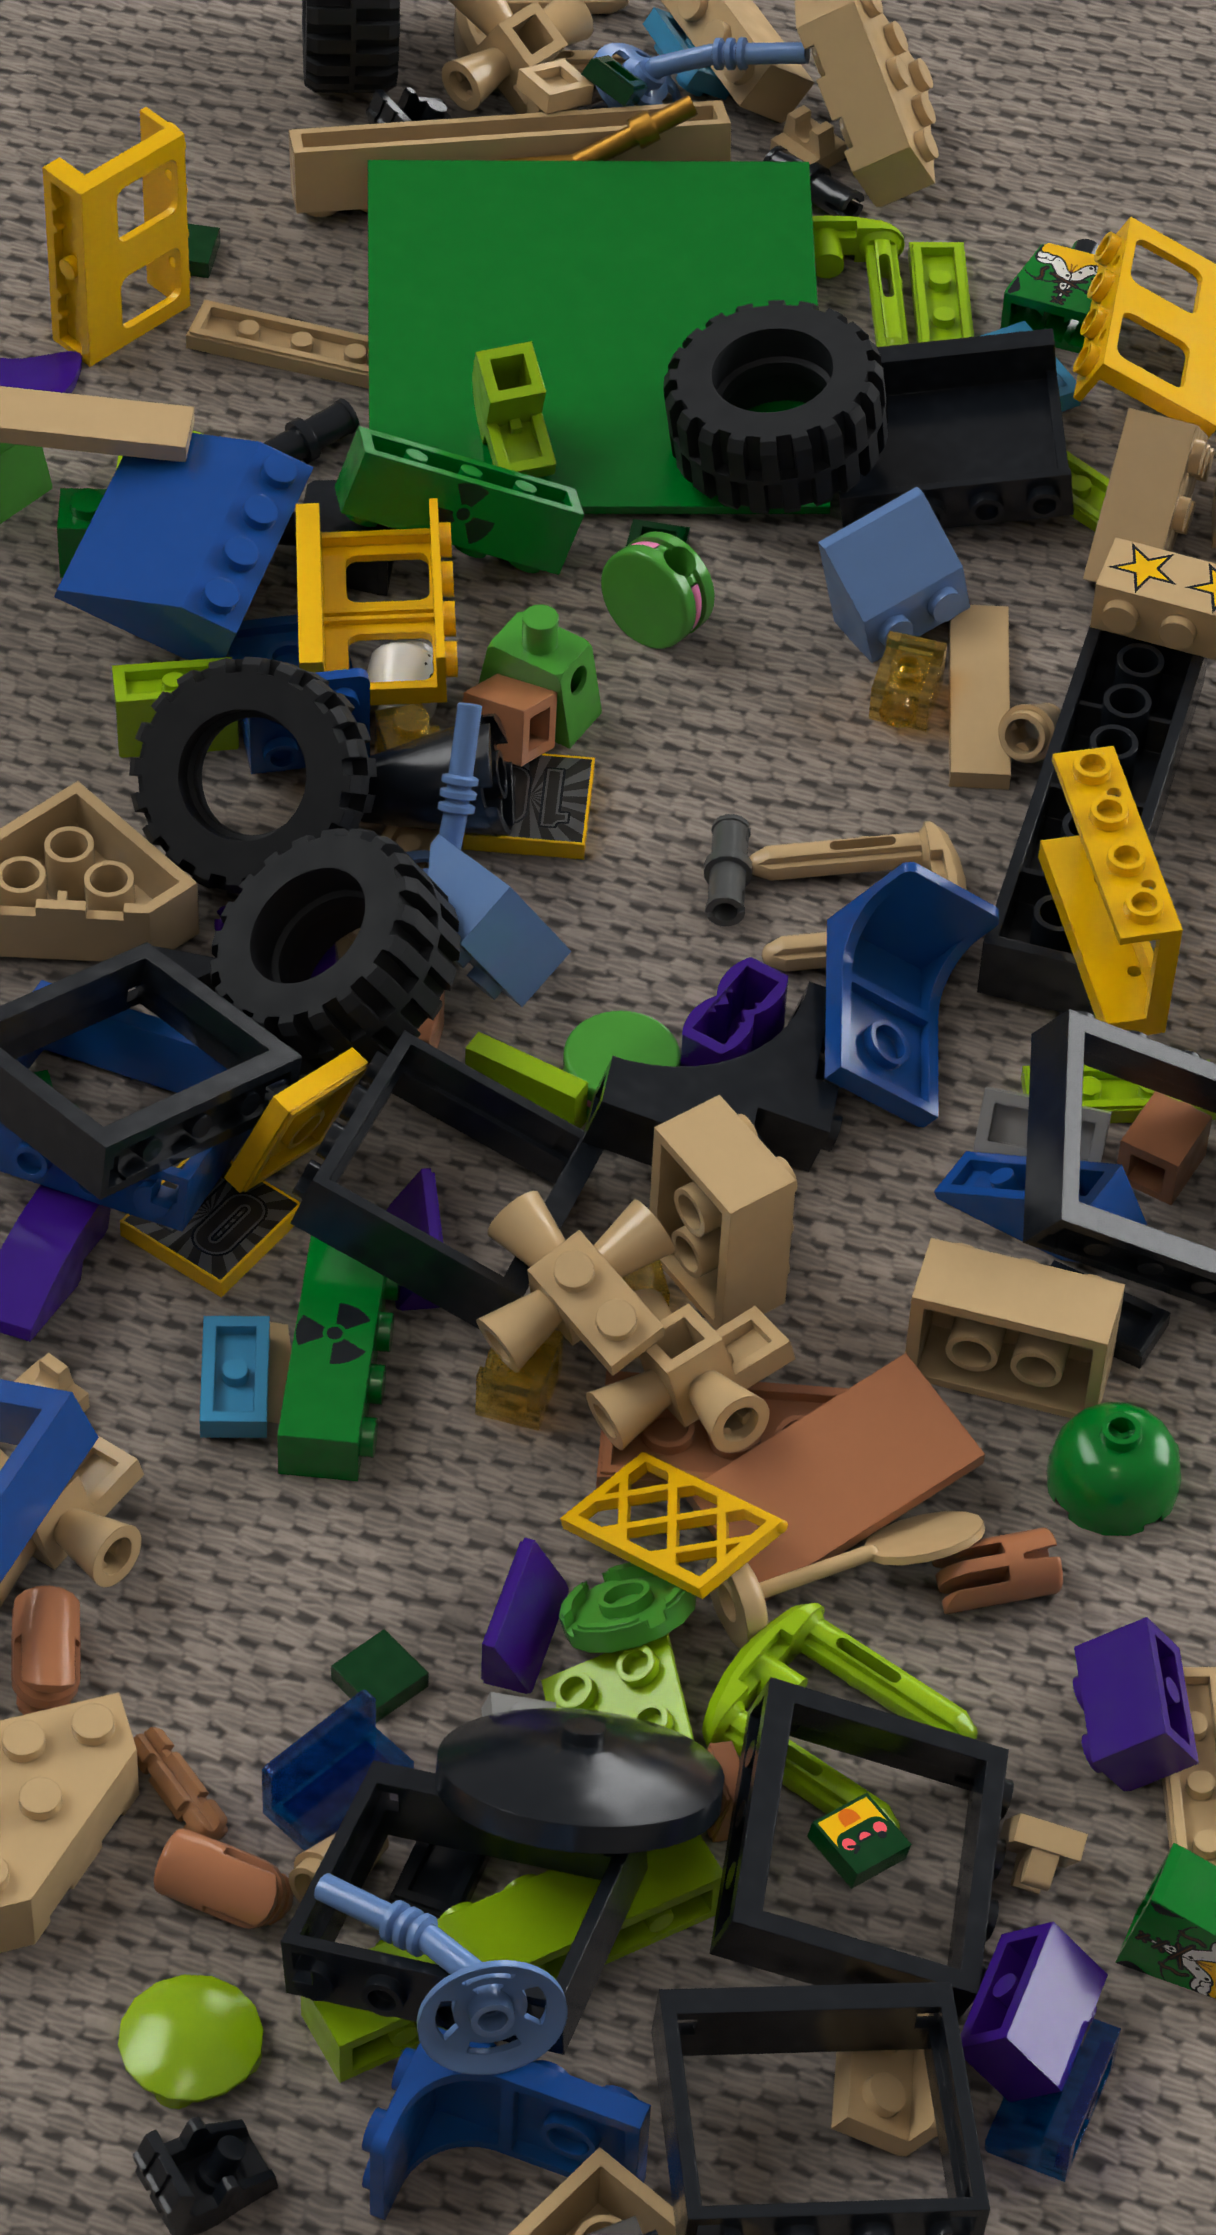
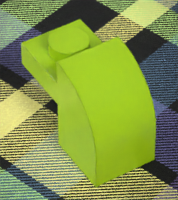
[472,341,557,478]

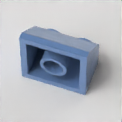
[818,487,970,663]
[428,834,571,1007]

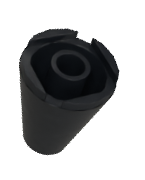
[361,713,515,837]

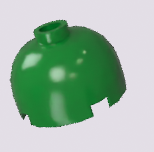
[1046,1402,1181,1536]

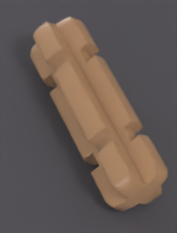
[133,1727,228,1840]

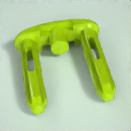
[812,215,909,347]
[702,1603,978,1830]

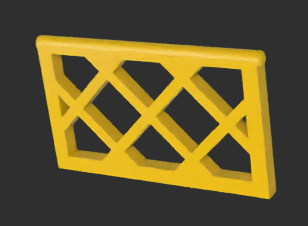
[560,1452,788,1599]

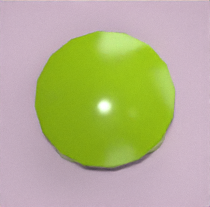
[118,1974,264,2109]

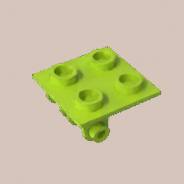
[541,1634,694,1740]

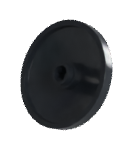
[435,1708,724,1854]

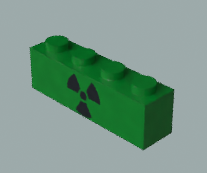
[335,426,584,575]
[277,1235,401,1481]

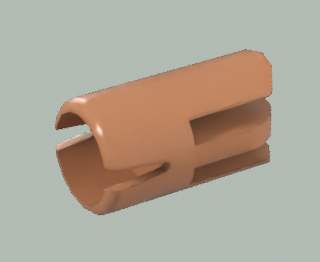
[932,1528,1063,1615]
[11,1585,81,1715]
[154,1828,294,1929]

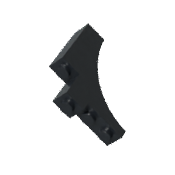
[582,981,843,1172]

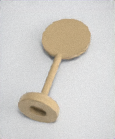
[707,1511,985,1648]

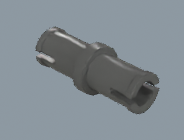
[704,814,753,926]

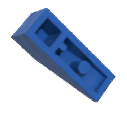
[934,1151,1147,1262]

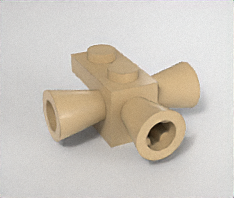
[442,0,593,114]
[476,1191,675,1376]
[586,1288,796,1453]
[0,1436,144,1608]

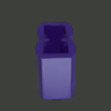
[680,957,788,1066]

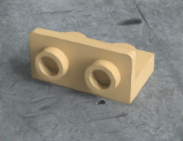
[831,2013,938,2156]

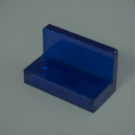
[262,1689,414,1851]
[984,2019,1121,2182]

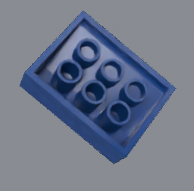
[54,433,314,660]

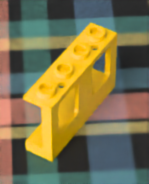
[42,107,191,367]
[1073,217,1216,439]
[295,498,458,705]
[1038,746,1183,1035]

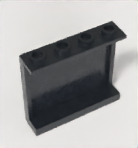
[839,328,1074,529]

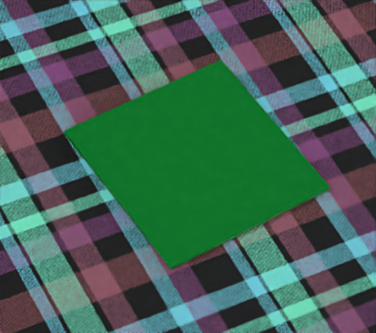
[368,160,830,514]

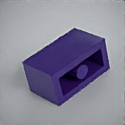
[1073,1617,1199,1791]
[960,1922,1108,2102]

